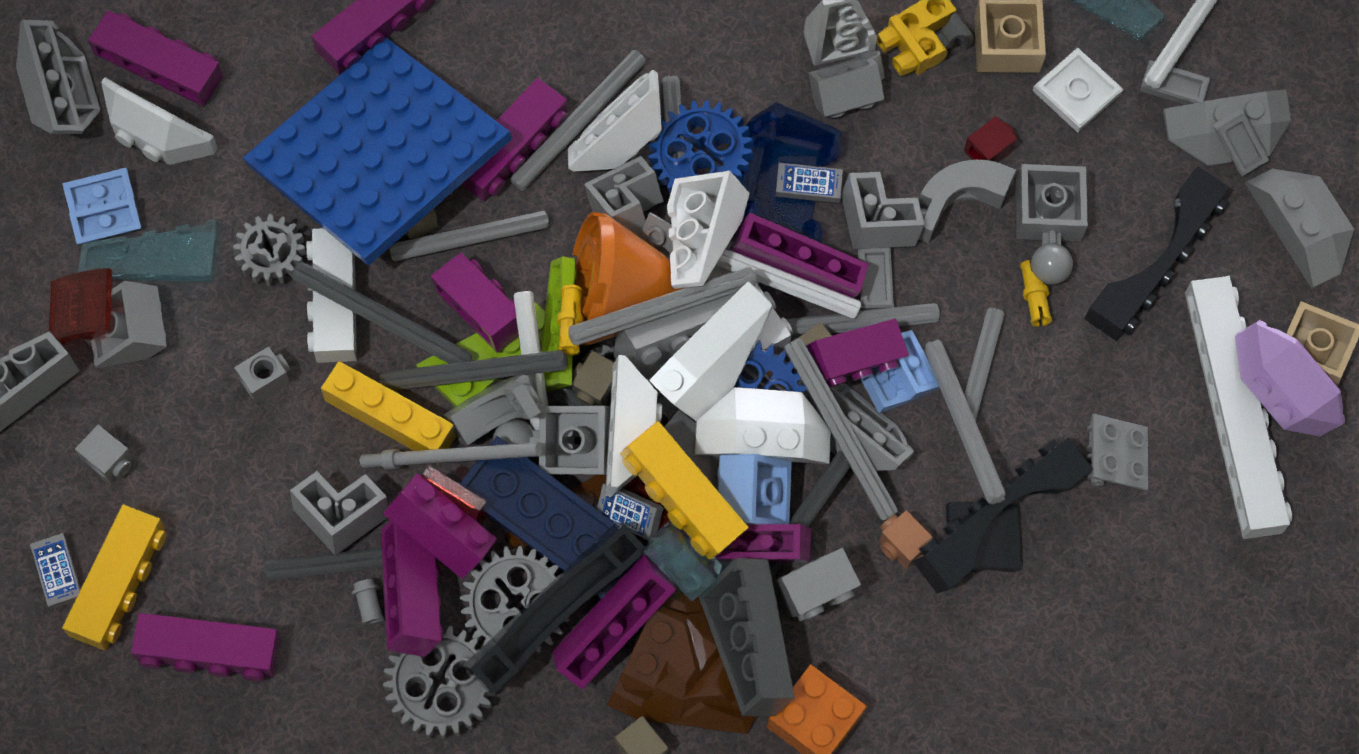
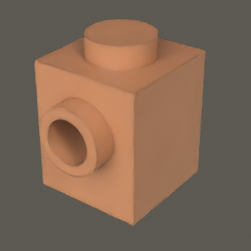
[879,510,932,570]

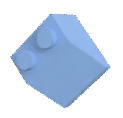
[717,454,792,524]

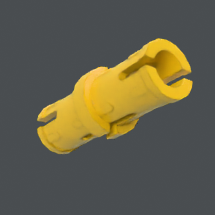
[1020,260,1052,327]
[557,285,584,355]

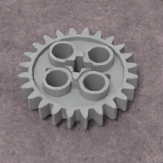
[460,546,570,653]
[383,626,496,739]

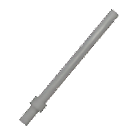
[360,442,542,470]

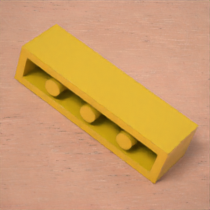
[321,361,456,465]
[620,421,749,560]
[62,504,167,651]

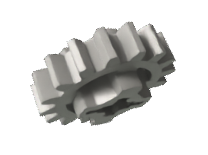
[233,214,306,286]

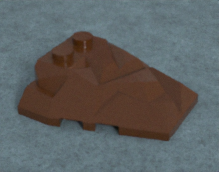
[607,583,755,734]

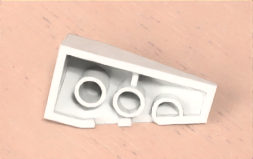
[804,0,877,66]
[667,171,749,289]

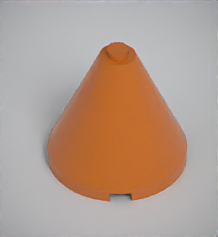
[572,212,683,346]

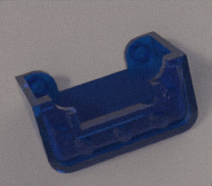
[733,102,842,243]

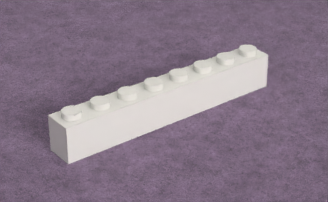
[1185,276,1292,539]

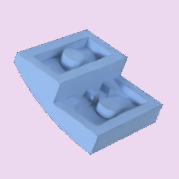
[62,168,142,245]
[861,330,940,413]

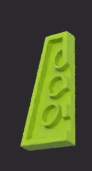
[540,256,577,392]
[416,302,545,407]

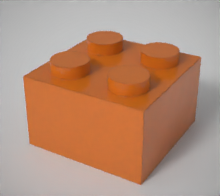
[767,664,867,754]

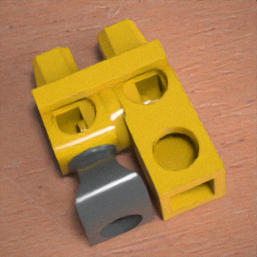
[876,0,974,76]

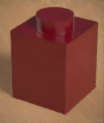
[963,116,1018,163]

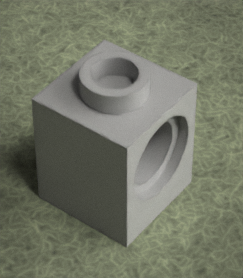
[234,346,290,404]
[75,425,133,484]

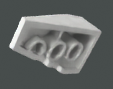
[649,281,773,421]

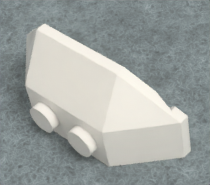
[568,70,662,172]
[101,78,218,165]
[605,355,662,496]
[694,387,831,464]

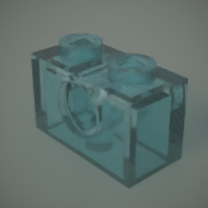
[644,521,722,601]

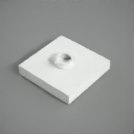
[1032,48,1123,132]

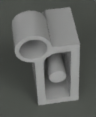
[808,50,885,118]

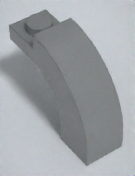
[918,160,1016,243]
[443,374,543,445]

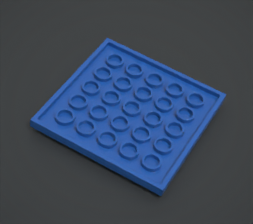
[243,37,512,266]

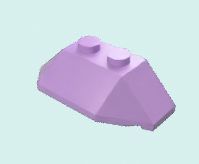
[1235,320,1345,437]

